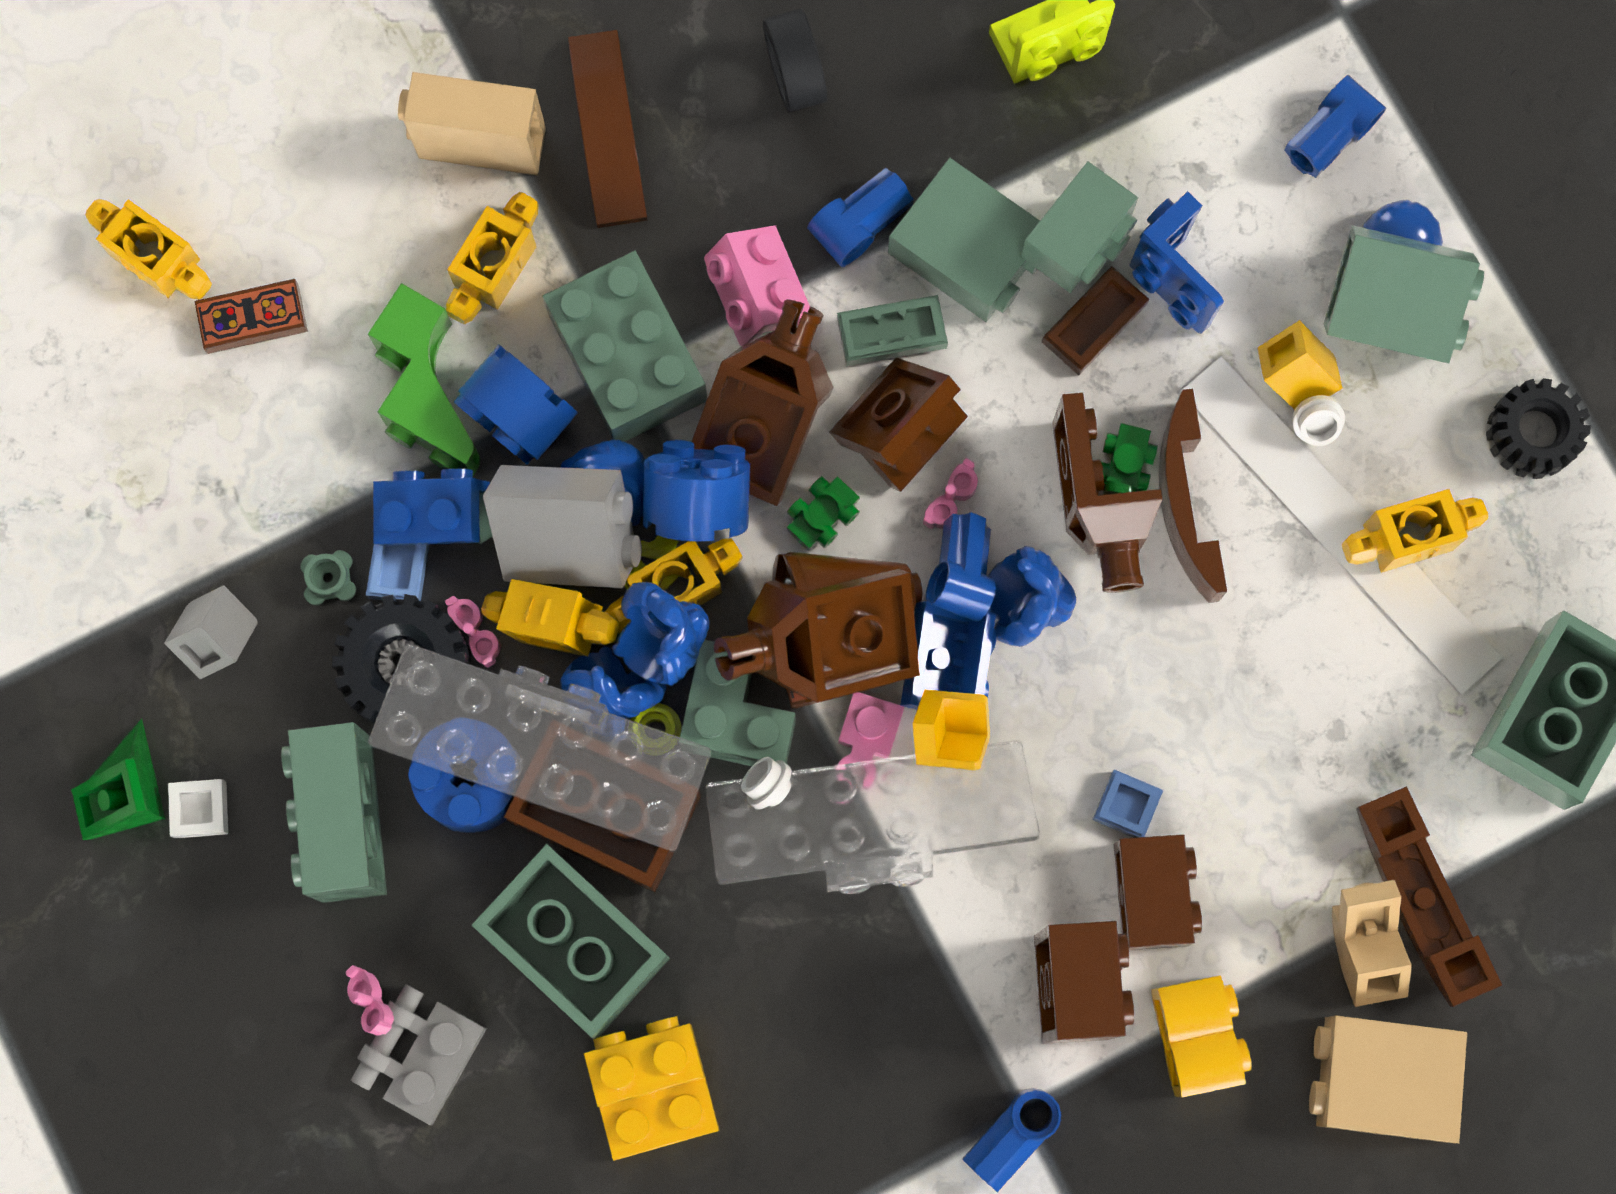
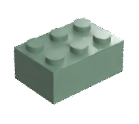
[542,250,707,442]
[1471,610,1616,810]
[281,722,387,903]
[472,844,670,1039]

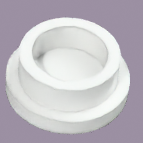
[1292,395,1345,446]
[741,757,791,809]

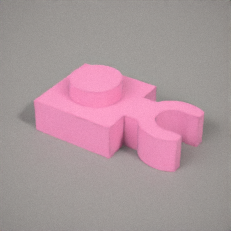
[836,692,904,791]

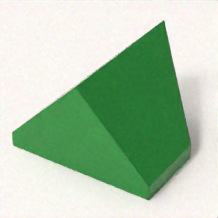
[71,718,165,840]

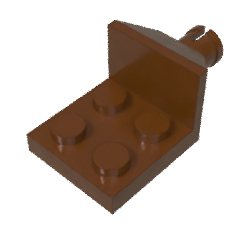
[691,299,834,506]
[1052,392,1163,593]
[714,569,920,703]

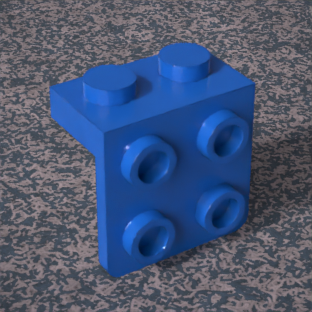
[1129,191,1224,334]

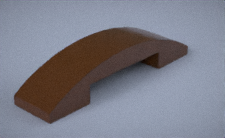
[568,30,648,228]
[1159,388,1227,603]
[1356,786,1502,1007]

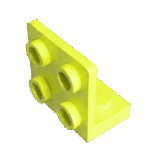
[989,0,1115,84]

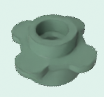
[300,550,356,606]

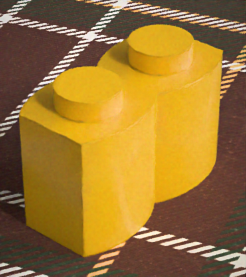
[1151,975,1251,1098]

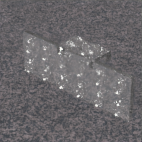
[368,644,711,852]
[705,740,1040,894]

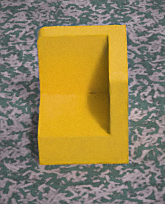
[1257,320,1343,410]
[913,689,990,770]

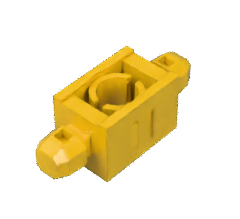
[446,192,539,325]
[85,199,212,300]
[1342,489,1488,573]
[605,538,743,633]
[481,579,620,657]

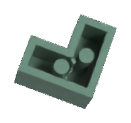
[1021,161,1139,293]
[679,640,796,766]

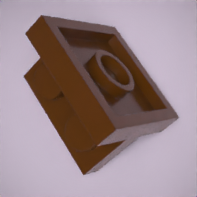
[829,357,968,492]

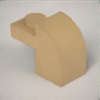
[1332,880,1412,1007]

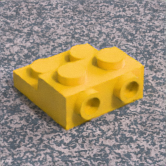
[584,1016,720,1161]

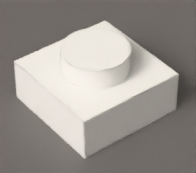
[168,779,228,838]

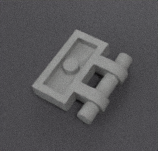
[351,984,487,1125]

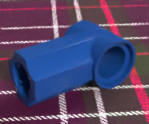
[1284,75,1386,178]
[807,168,914,267]
[926,512,996,622]
[962,1088,1061,1193]

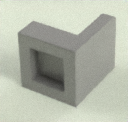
[164,585,258,679]

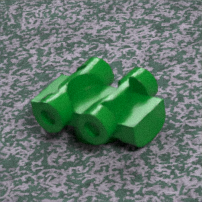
[1101,423,1158,495]
[787,476,860,550]

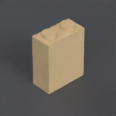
[398,72,546,175]
[1309,1016,1467,1144]

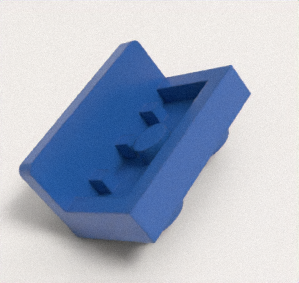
[373,469,490,546]
[900,601,997,710]

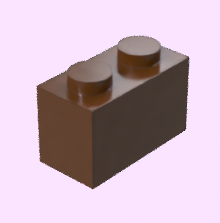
[1113,834,1202,950]

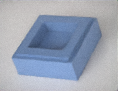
[1092,769,1163,838]

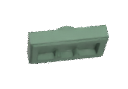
[837,295,948,367]

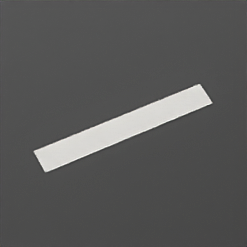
[1180,356,1503,695]

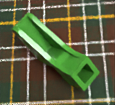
[368,283,480,475]

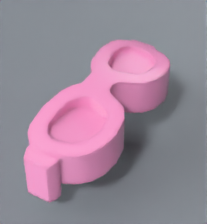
[923,458,978,529]
[445,596,501,668]
[346,965,394,1036]

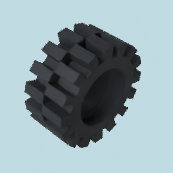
[1486,378,1591,479]

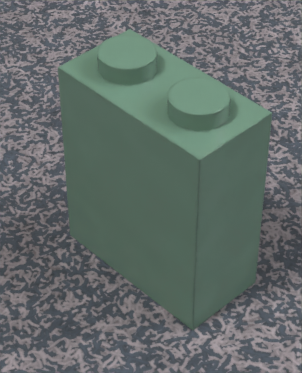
[888,158,1040,322]
[1323,225,1484,364]

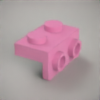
[704,225,810,346]

